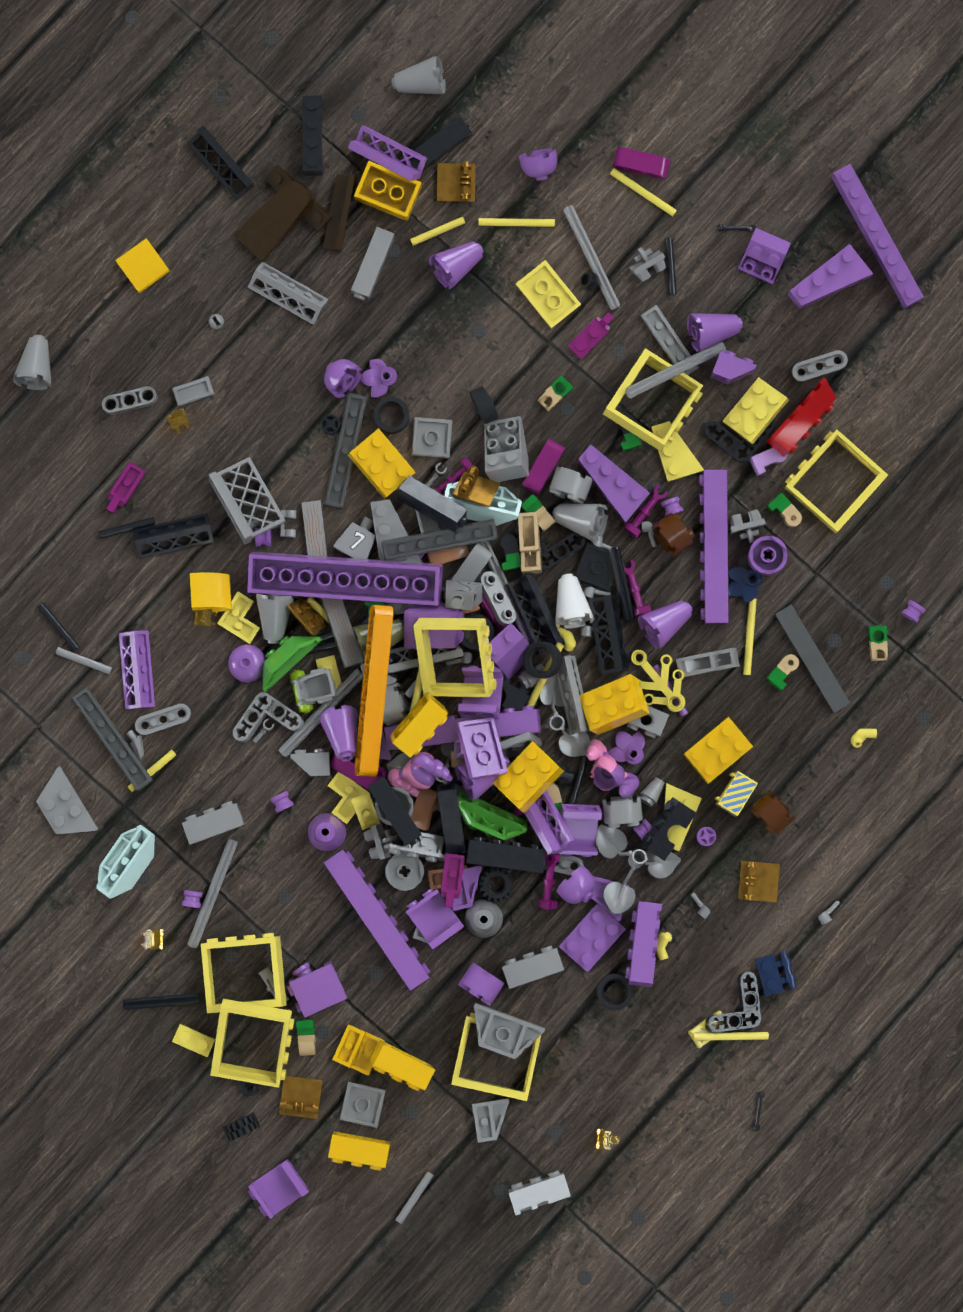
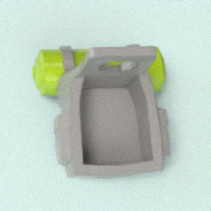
[289,667,337,714]

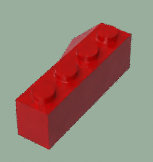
[767,378,836,457]

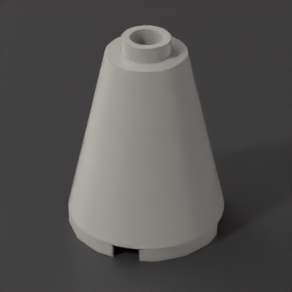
[392,56,446,94]
[13,335,51,390]
[552,504,608,542]
[256,593,294,644]
[464,899,503,938]

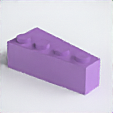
[788,244,873,309]
[578,445,650,524]
[625,901,662,987]

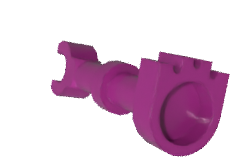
[433,457,473,494]
[623,485,668,538]
[623,560,651,617]
[538,852,560,910]

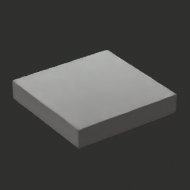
[411,417,452,459]
[500,732,542,758]
[340,1081,386,1128]

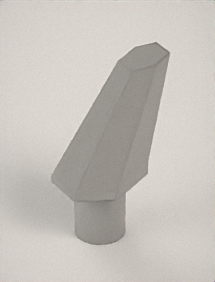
[126,730,144,760]

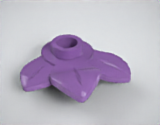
[360,359,397,397]
[608,731,645,765]

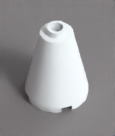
[555,574,594,629]

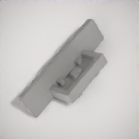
[384,832,445,862]

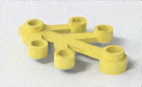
[631,650,685,712]

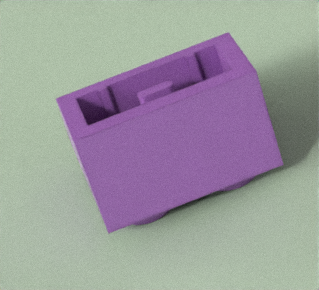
[738,228,791,284]
[710,350,757,385]

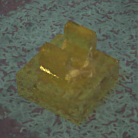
[166,408,190,433]
[194,609,218,627]
[141,929,163,949]
[597,1129,619,1150]

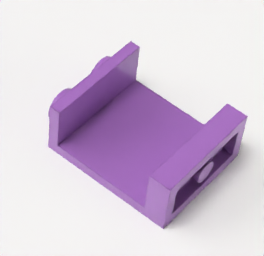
[458,666,504,719]
[559,804,602,857]
[406,888,464,949]
[287,961,347,1017]
[248,1159,310,1219]

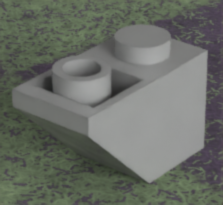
[290,749,331,777]

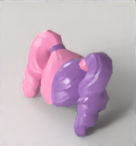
[587,739,639,798]
[387,752,453,797]

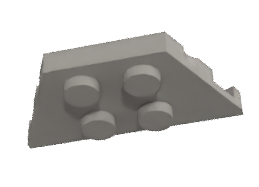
[36,766,99,834]
[474,1003,545,1059]

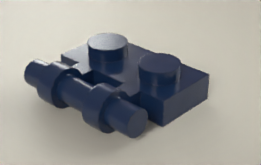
[755,951,797,997]

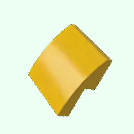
[115,239,170,293]
[190,572,232,612]
[332,1024,385,1076]

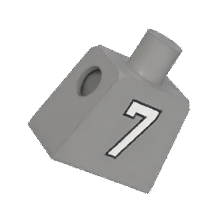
[333,517,376,559]

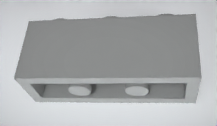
[182,801,245,845]
[502,945,564,989]

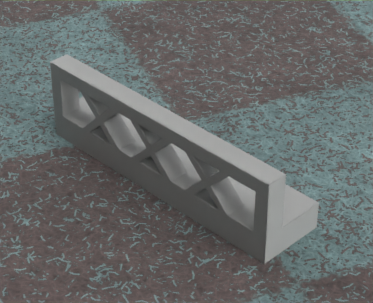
[248,262,328,325]
[388,645,464,674]
[557,655,590,735]

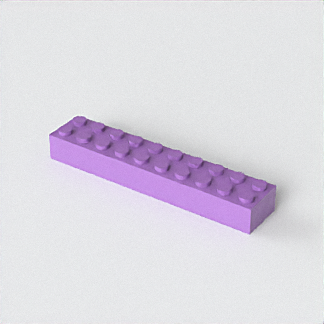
[247,552,443,606]

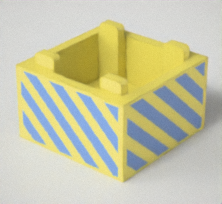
[715,771,758,816]

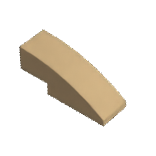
[518,512,542,574]

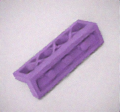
[348,125,427,181]
[119,631,155,710]
[525,791,574,855]

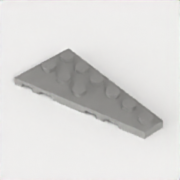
[370,499,443,615]

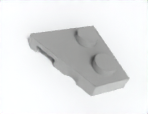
[472,1098,509,1143]

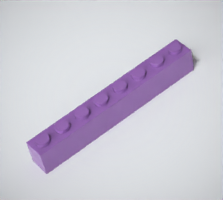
[831,164,924,310]
[699,470,728,624]
[384,706,541,750]
[324,850,430,991]

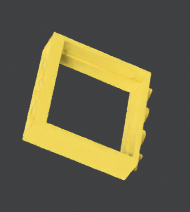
[603,348,703,451]
[785,430,888,534]
[413,618,497,697]
[201,933,287,1013]
[210,999,294,1088]
[451,1013,541,1101]

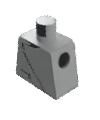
[445,580,483,610]

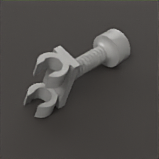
[246,510,296,538]

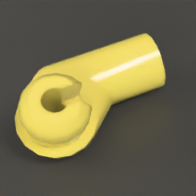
[557,627,576,652]
[851,728,877,748]
[656,932,672,961]

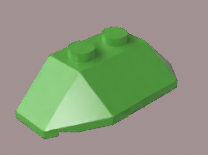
[263,636,323,692]
[457,790,528,840]

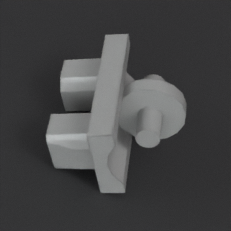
[629,247,666,282]
[729,509,765,543]
[364,823,397,860]

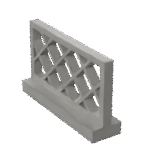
[209,457,286,545]

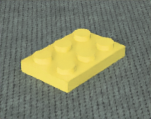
[516,260,581,329]
[723,377,789,444]

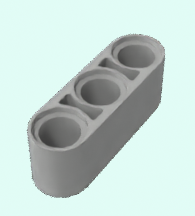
[102,386,158,415]
[452,543,493,582]

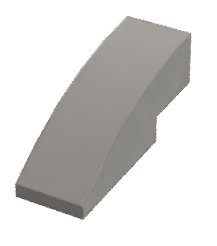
[676,648,740,678]

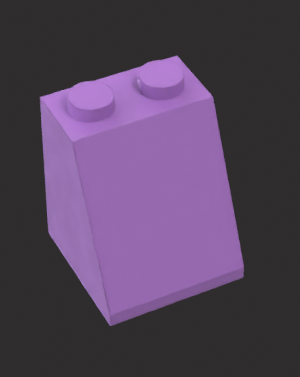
[404,603,464,648]
[490,623,536,679]

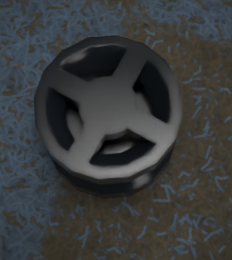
[321,414,340,435]

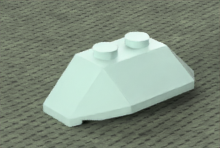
[444,481,522,526]
[96,825,155,899]

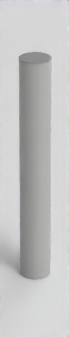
[56,647,112,674]
[395,1171,434,1224]

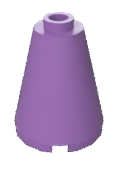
[429,241,484,289]
[687,313,743,351]
[638,600,692,648]
[320,705,358,762]
[455,755,510,800]
[308,813,346,851]

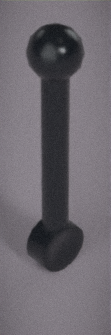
[717,224,756,233]
[752,1091,765,1132]

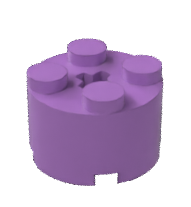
[747,536,787,576]
[458,963,504,1006]

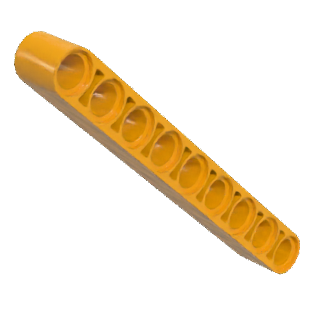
[355,605,393,777]

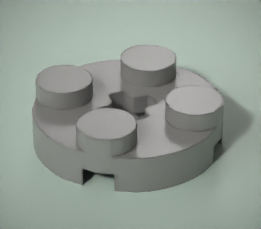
[385,853,424,891]

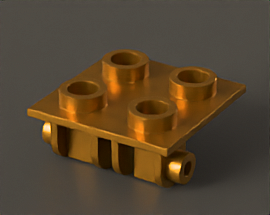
[437,161,475,202]
[453,465,500,507]
[287,597,326,636]
[738,861,780,902]
[279,1076,322,1119]

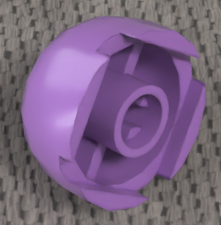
[519,148,557,180]
[324,359,362,398]
[228,644,266,683]
[557,866,595,904]

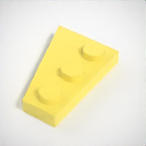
[651,421,704,482]
[664,783,702,851]

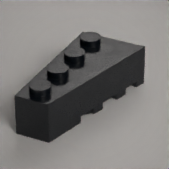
[464,836,546,873]

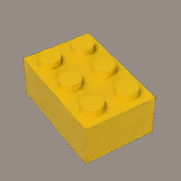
[354,161,422,221]
[348,428,416,499]
[579,674,650,735]
[390,692,448,758]
[683,717,753,784]
[493,741,564,813]
[369,1039,435,1091]
[328,1131,391,1171]

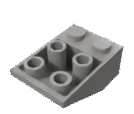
[484,416,529,482]

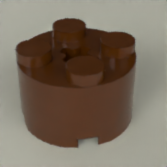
[651,512,695,557]
[752,790,795,834]

